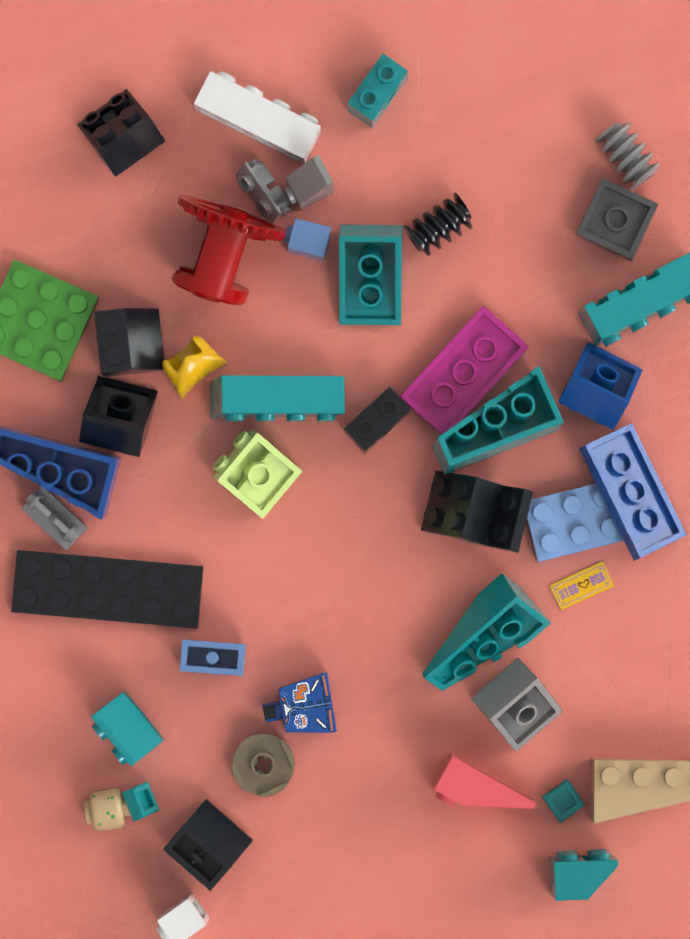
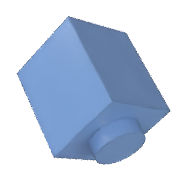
[283,218,332,262]

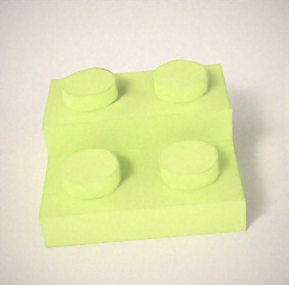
[212,429,302,519]

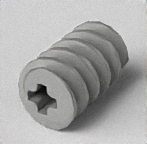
[595,122,660,191]

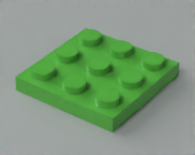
[0,259,99,382]

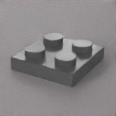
[576,178,658,261]

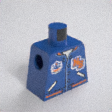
[262,672,337,733]

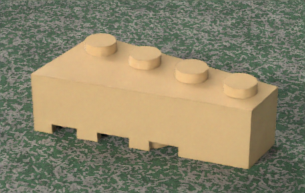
[590,758,690,823]

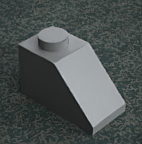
[284,155,333,210]

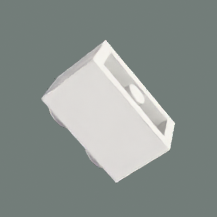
[156,893,210,939]

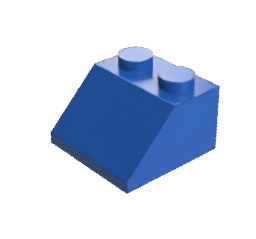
[558,342,643,430]

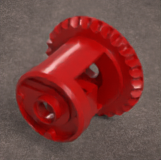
[171,195,287,306]

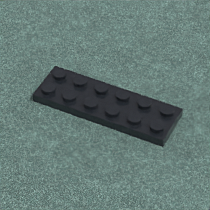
[11,550,204,629]

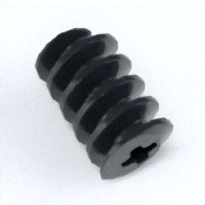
[403,193,473,256]

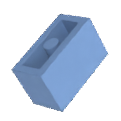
[180,640,247,676]

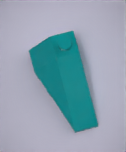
[422,573,551,691]

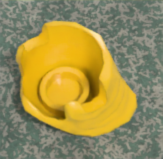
[162,336,227,399]

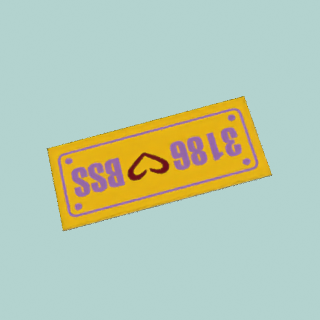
[549,561,614,610]

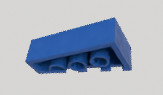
[0,426,121,520]

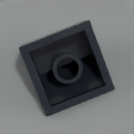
[94,308,164,377]
[79,376,158,457]

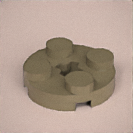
[232,733,295,797]

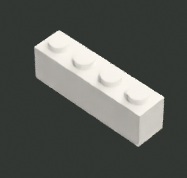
[194,71,321,164]

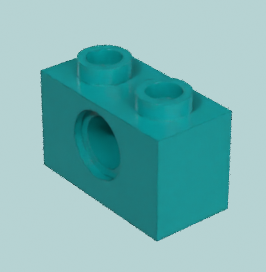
[347,54,408,128]

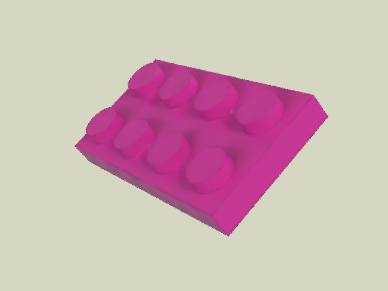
[400,305,529,435]

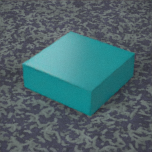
[542,779,585,823]
[122,781,159,822]

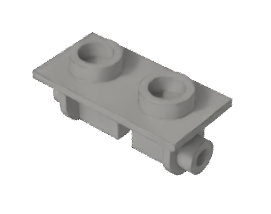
[236,159,292,223]
[21,487,88,551]

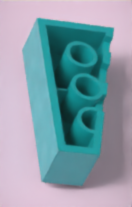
[210,375,345,422]

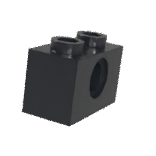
[344,387,411,454]

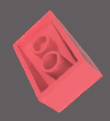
[432,754,537,809]

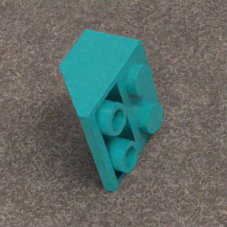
[91,691,165,766]
[549,849,618,901]

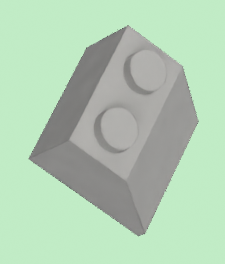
[471,658,563,751]

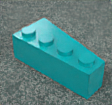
[578,253,690,347]
[432,366,564,475]

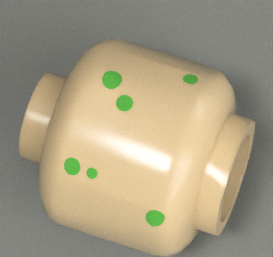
[84,788,131,831]

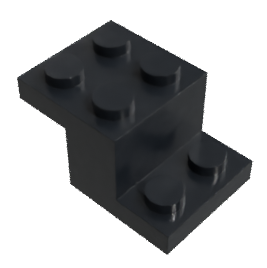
[421,470,533,553]

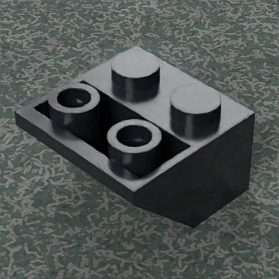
[77,89,165,177]
[163,799,253,891]

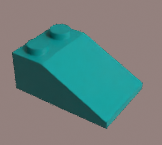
[339,224,403,325]

